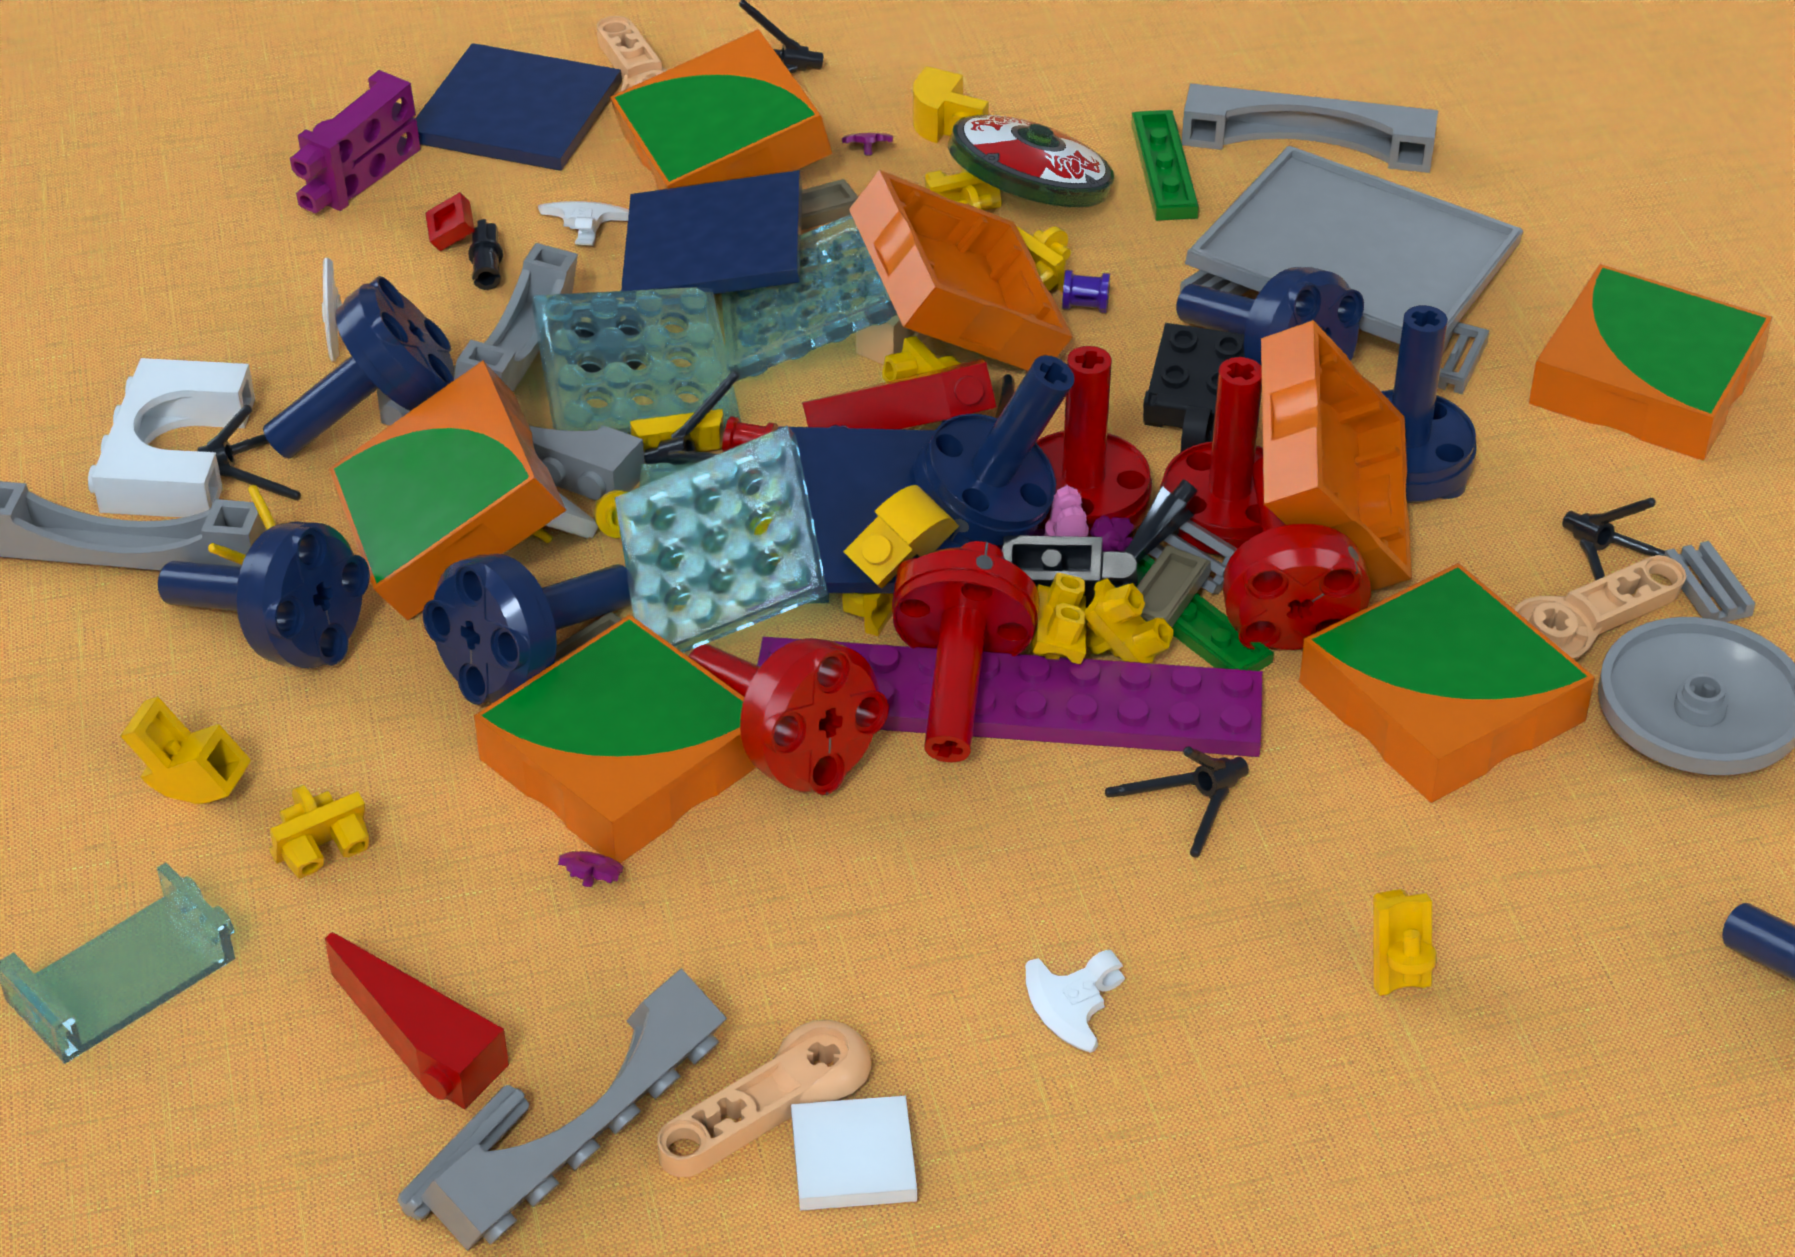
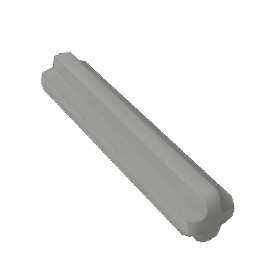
[397,1085,529,1221]

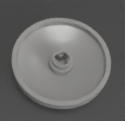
[1598,617,1795,775]

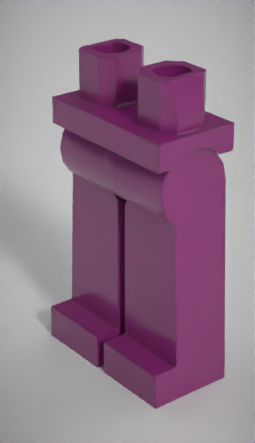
[290,70,421,213]

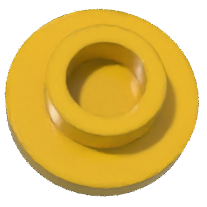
[594,490,642,538]

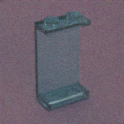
[0,862,235,1064]

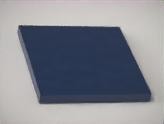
[416,43,622,171]
[621,170,802,306]
[774,426,963,593]

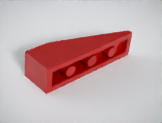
[802,359,997,429]
[325,932,509,1110]

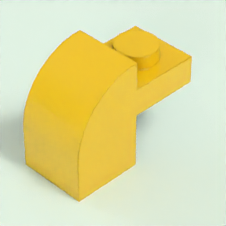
[913,66,989,143]
[843,485,959,589]
[120,696,252,804]

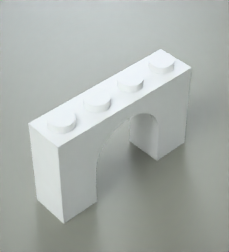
[88,358,255,518]

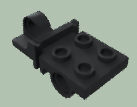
[1143,323,1245,453]

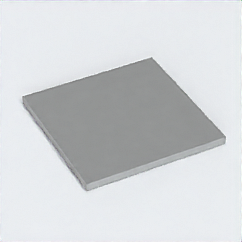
[1185,146,1523,344]

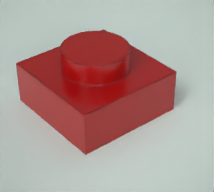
[425,192,475,251]

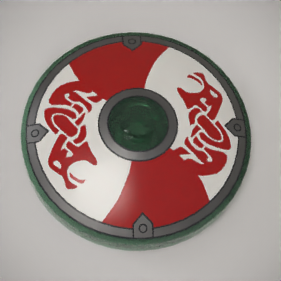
[948,114,1114,207]

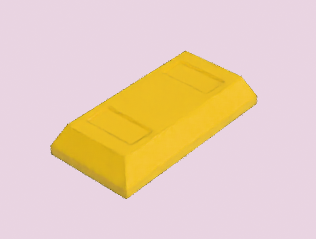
[630,409,724,452]

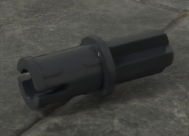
[468,219,503,290]

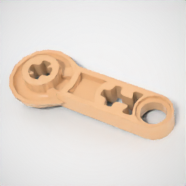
[596,16,667,91]
[1514,555,1686,661]
[657,1020,872,1177]

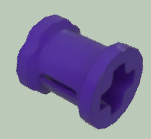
[1062,270,1110,313]

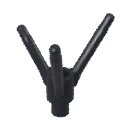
[739,0,824,74]
[644,371,747,473]
[197,404,301,500]
[1562,498,1665,581]
[1105,746,1249,858]

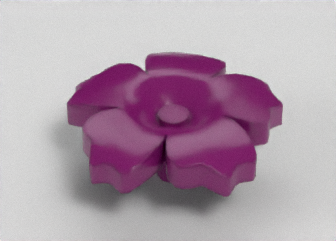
[842,133,893,155]
[1090,515,1134,552]
[558,851,623,887]

